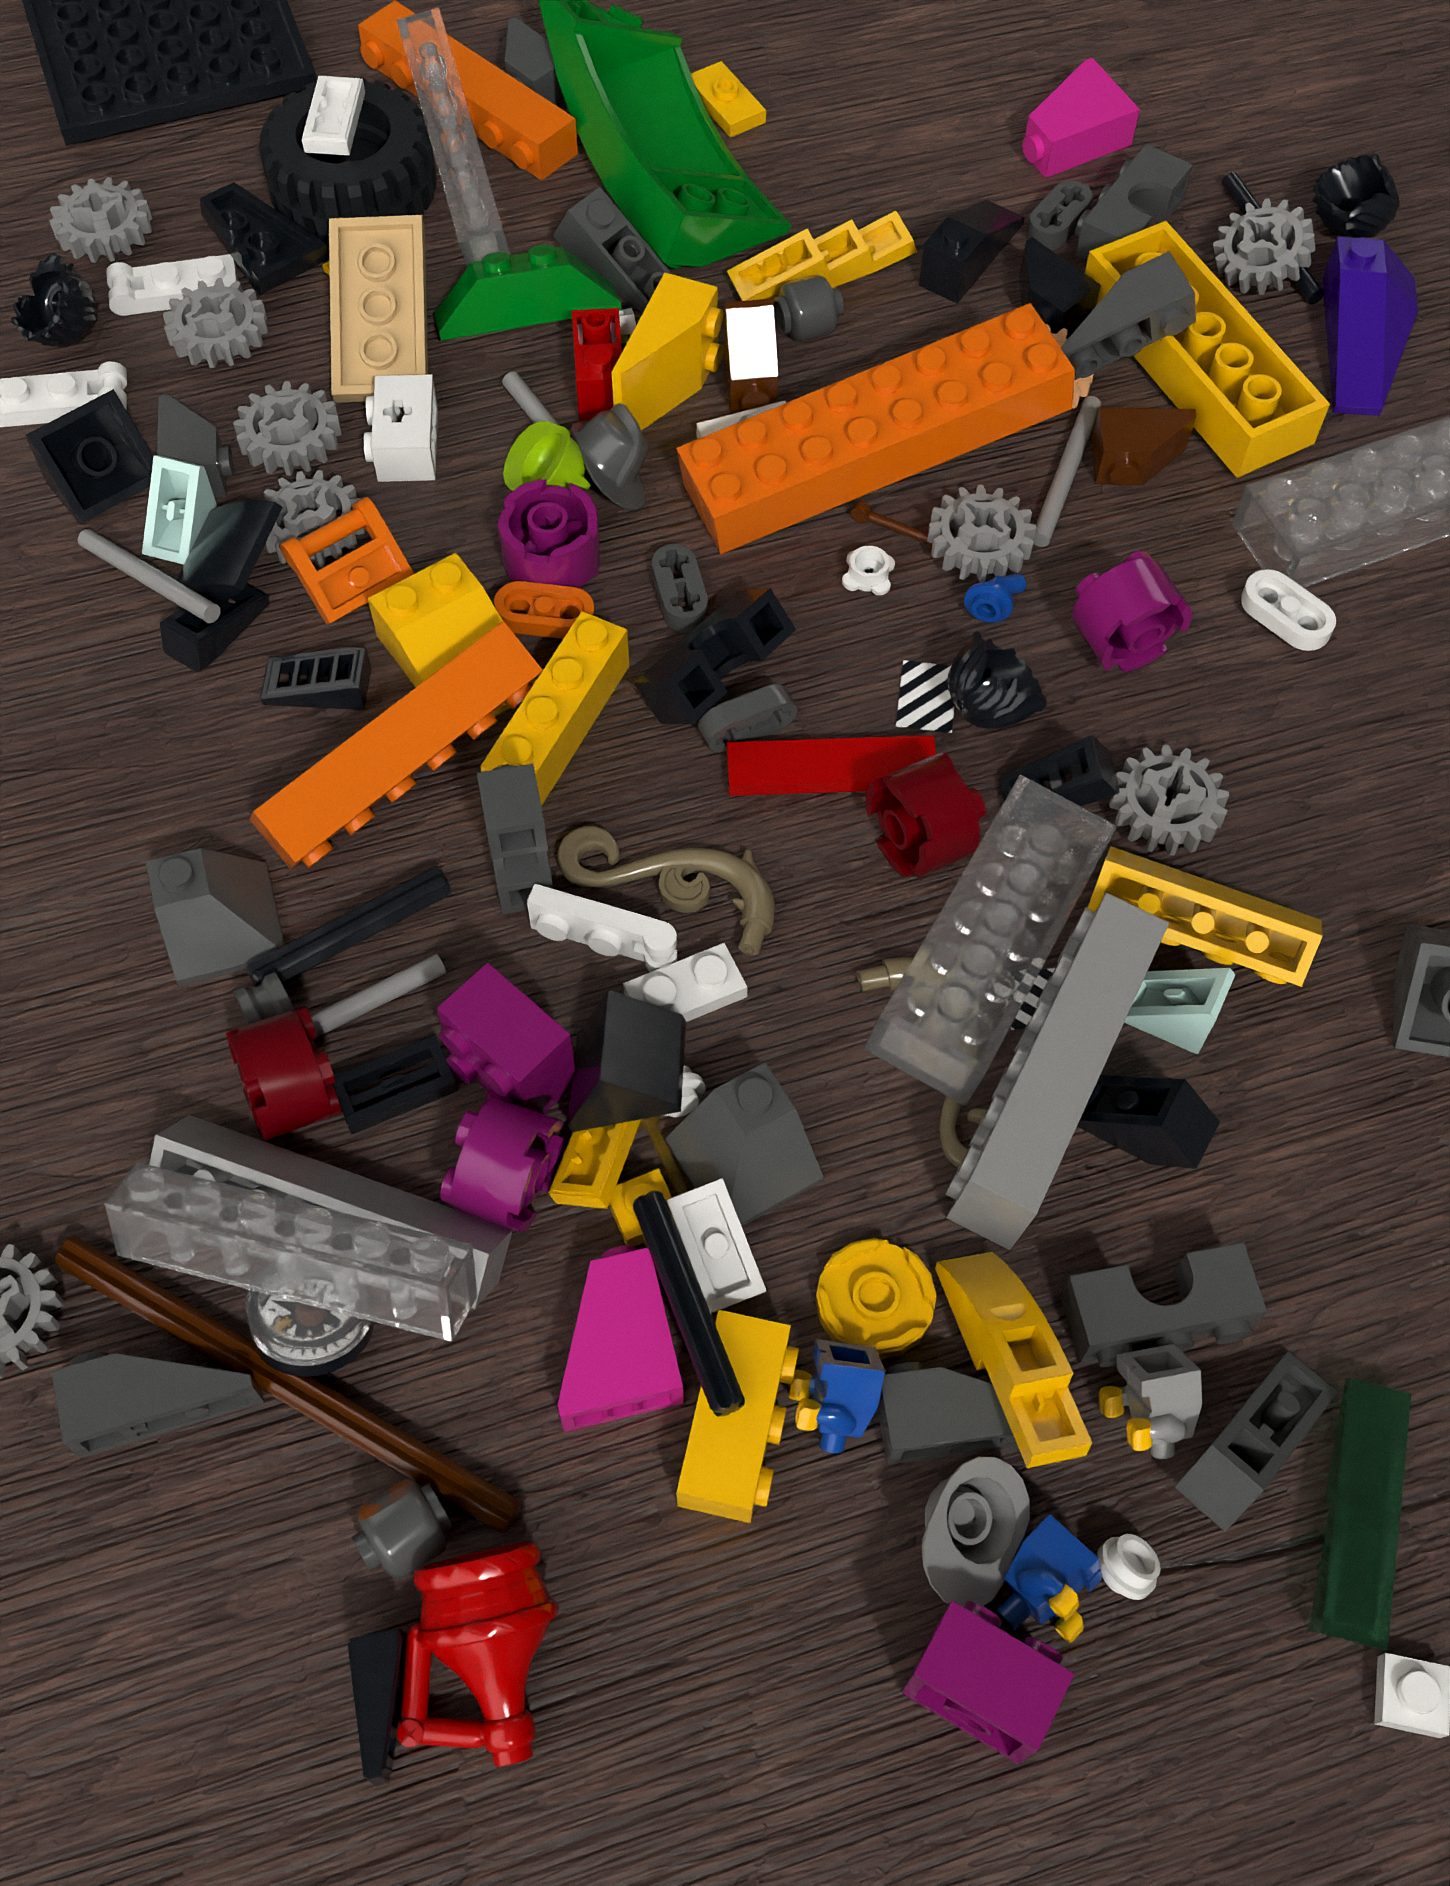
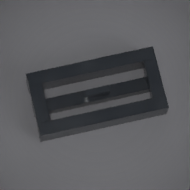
[332,1035,458,1135]

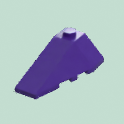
[1322,237,1418,416]

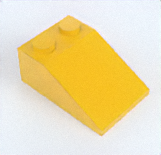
[612,272,723,431]
[368,553,537,717]

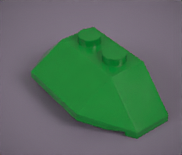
[434,245,621,341]

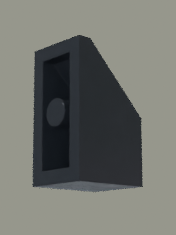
[1019,237,1101,339]
[1077,1075,1220,1169]

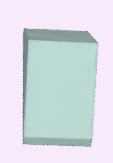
[142,455,217,565]
[1124,968,1235,1055]

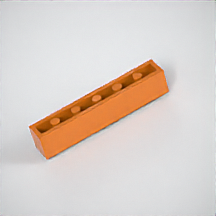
[358,0,578,181]
[249,621,543,870]

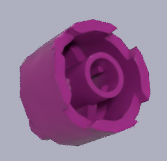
[498,479,600,588]
[1071,551,1193,672]
[440,1098,564,1233]

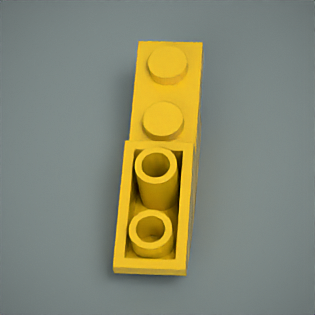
[935,1252,1092,1468]

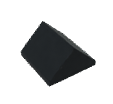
[25,389,153,524]
[567,990,686,1132]

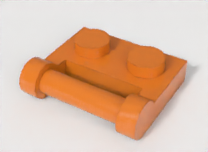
[279,497,414,625]

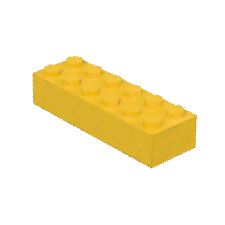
[1084,221,1330,478]

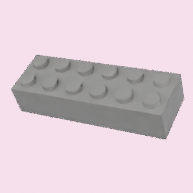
[945,893,1169,1250]

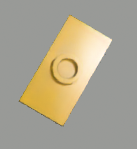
[691,61,766,138]
[548,1119,641,1209]

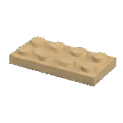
[329,215,428,403]

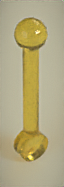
[639,1116,688,1195]

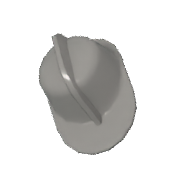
[922,1457,1030,1607]

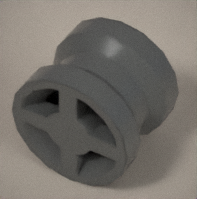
[233,971,294,1024]

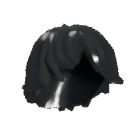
[1313,154,1400,238]
[11,253,97,347]
[947,631,1047,729]

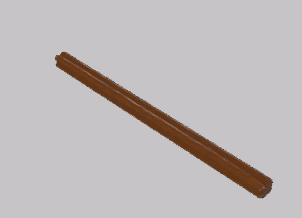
[54,1236,521,1533]

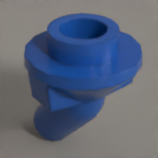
[964,574,1026,623]

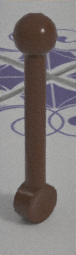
[851,502,933,550]

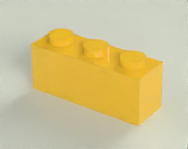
[676,1310,799,1523]

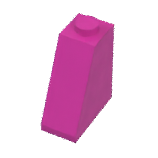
[1022,57,1140,178]
[557,1245,684,1432]

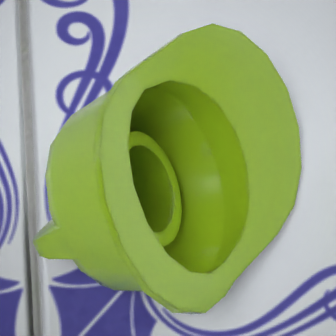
[503,421,591,491]

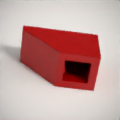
[572,308,622,421]

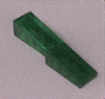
[1309,1378,1411,1651]

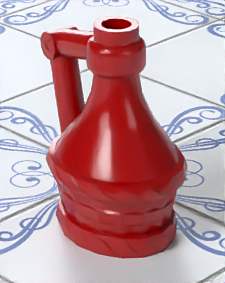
[397,1541,559,1766]

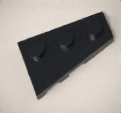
[200,182,328,295]

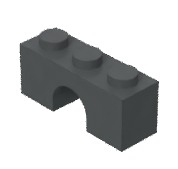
[1075,144,1193,262]
[477,763,553,914]
[1060,1242,1267,1367]

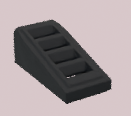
[160,584,269,673]
[261,647,372,710]
[1000,735,1120,825]
[348,1628,407,1786]

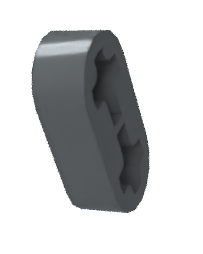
[1027,180,1092,250]
[652,544,708,633]
[698,684,798,753]

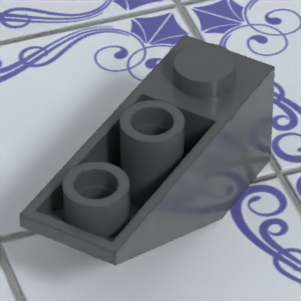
[553,187,673,312]
[1061,251,1196,380]

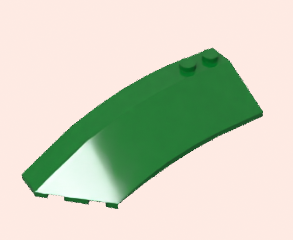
[539,0,792,269]

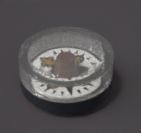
[245,1248,374,1377]

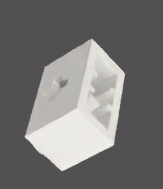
[364,374,438,482]

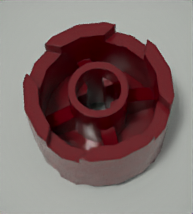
[866,753,986,878]
[225,1006,342,1141]

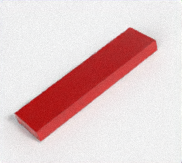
[727,735,936,796]

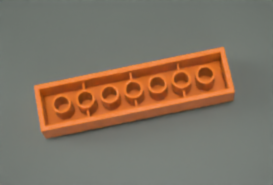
[676,303,1075,555]

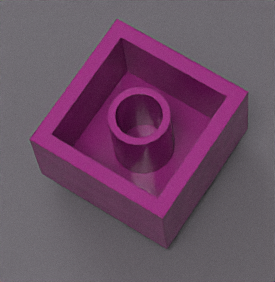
[436,962,575,1114]
[902,1601,1075,1764]

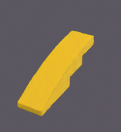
[727,211,917,301]

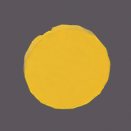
[815,1238,936,1360]

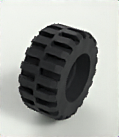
[259,77,437,246]

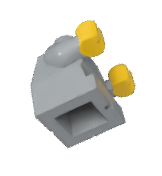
[1099,1344,1202,1459]

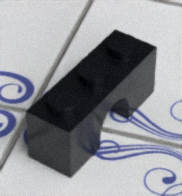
[634,588,796,724]

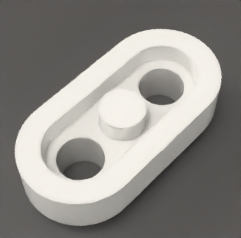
[1241,569,1336,651]

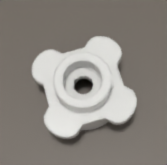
[842,546,895,595]

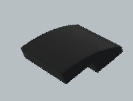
[176,500,283,603]

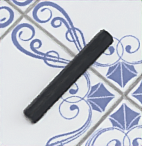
[247,867,451,987]
[633,1191,745,1417]

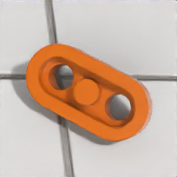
[494,581,595,639]

